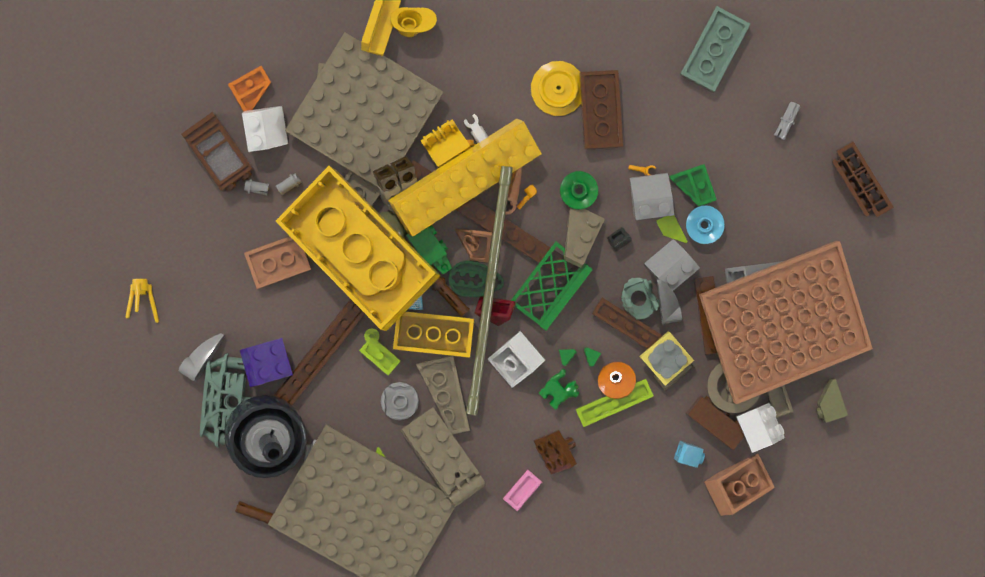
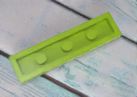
[576,378,653,427]

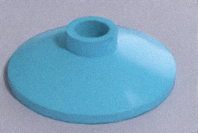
[686,206,725,244]

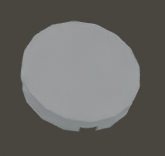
[381,382,419,420]

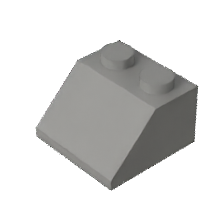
[630,173,674,220]
[644,239,700,291]

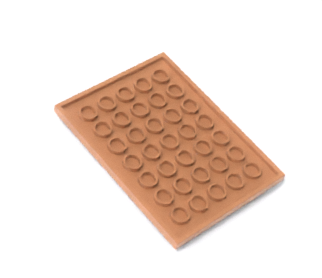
[699,241,873,404]

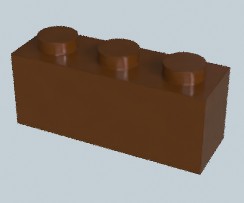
[686,395,745,450]

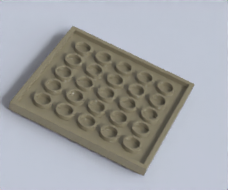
[285,32,444,188]

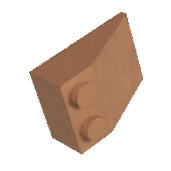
[704,454,775,516]

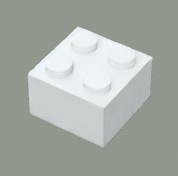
[737,403,785,453]

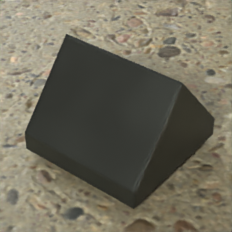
[607,227,632,252]

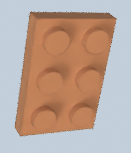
[244,236,312,289]

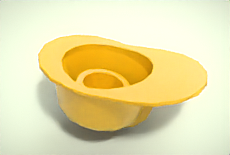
[390,7,437,37]

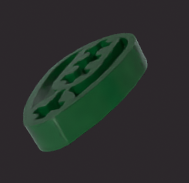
[449,261,504,297]

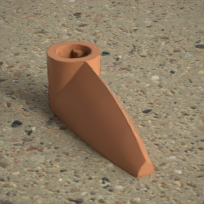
[505,167,522,215]

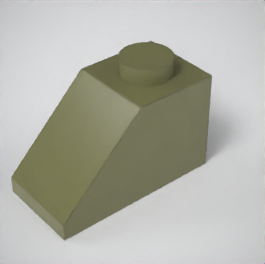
[816,378,848,423]

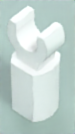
[464,114,488,143]

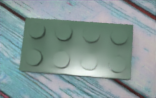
[680,6,750,92]

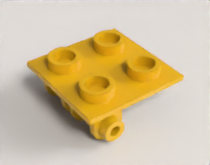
[420,119,471,168]

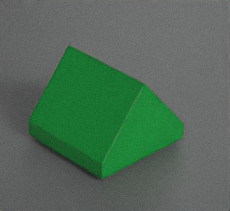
[583,347,601,367]
[558,349,576,366]

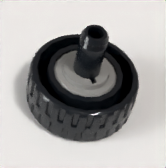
[224,395,307,478]

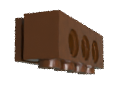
[832,141,894,217]

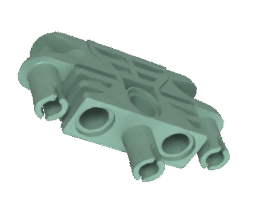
[200,353,251,448]

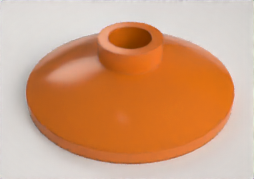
[598,362,636,399]

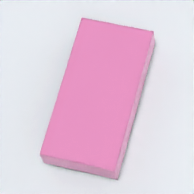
[503,469,542,511]

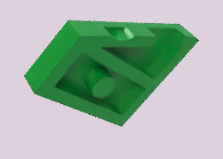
[669,164,717,206]

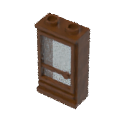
[181,112,254,192]

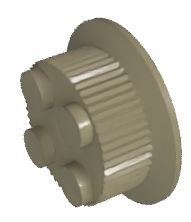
[707,363,760,413]

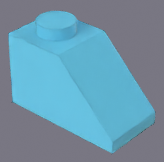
[674,441,705,468]

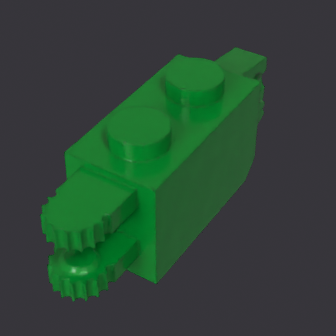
[406,225,452,274]

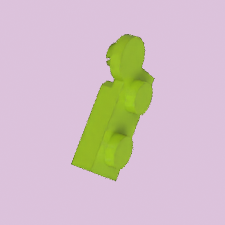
[359,328,401,375]

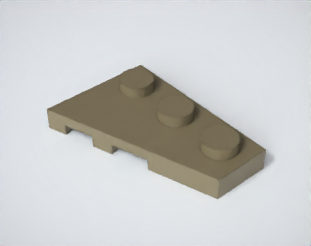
[564,207,605,268]

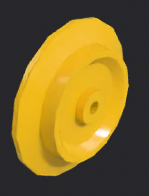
[531,61,581,116]

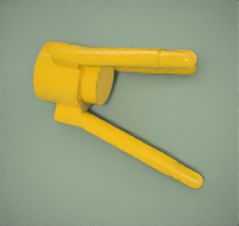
[126,279,159,323]

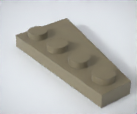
[416,356,470,435]

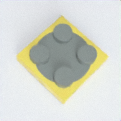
[639,331,694,386]

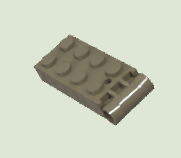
[400,407,486,507]

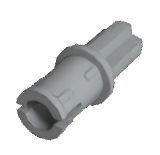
[774,102,800,140]

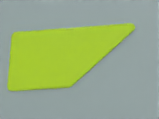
[657,215,688,243]

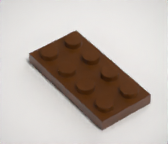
[579,70,623,149]

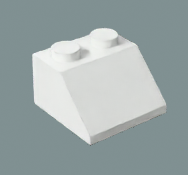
[242,106,288,152]
[488,331,545,388]

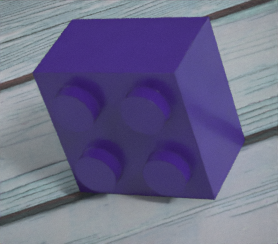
[240,338,293,387]

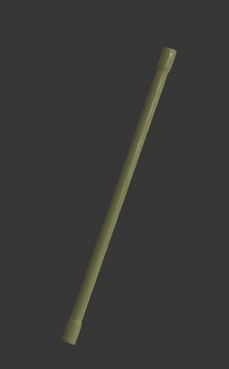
[466,166,513,415]

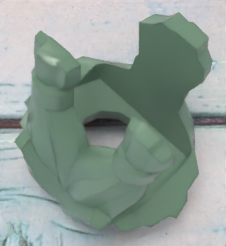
[620,278,659,320]

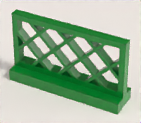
[511,241,593,330]

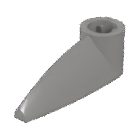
[657,280,682,325]
[178,333,225,382]

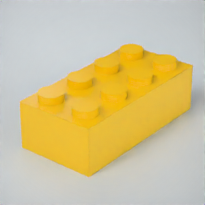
[393,311,474,357]

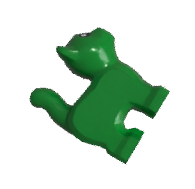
[538,369,579,410]

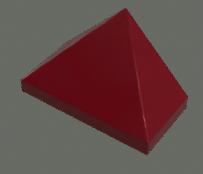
[474,296,516,326]

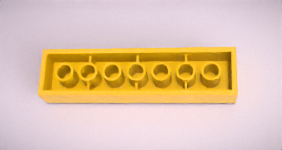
[388,119,542,237]

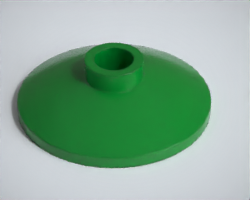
[560,171,598,209]

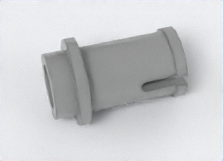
[276,173,302,195]
[244,179,269,196]

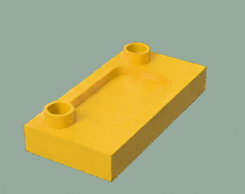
[276,166,440,331]

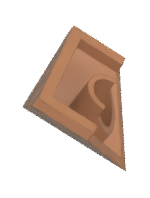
[455,229,492,263]

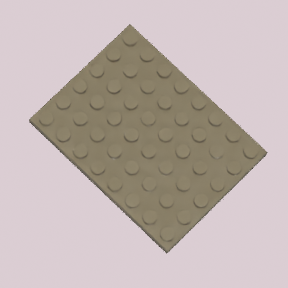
[268,424,455,577]

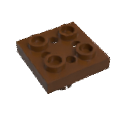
[534,430,577,474]

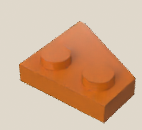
[228,65,271,112]

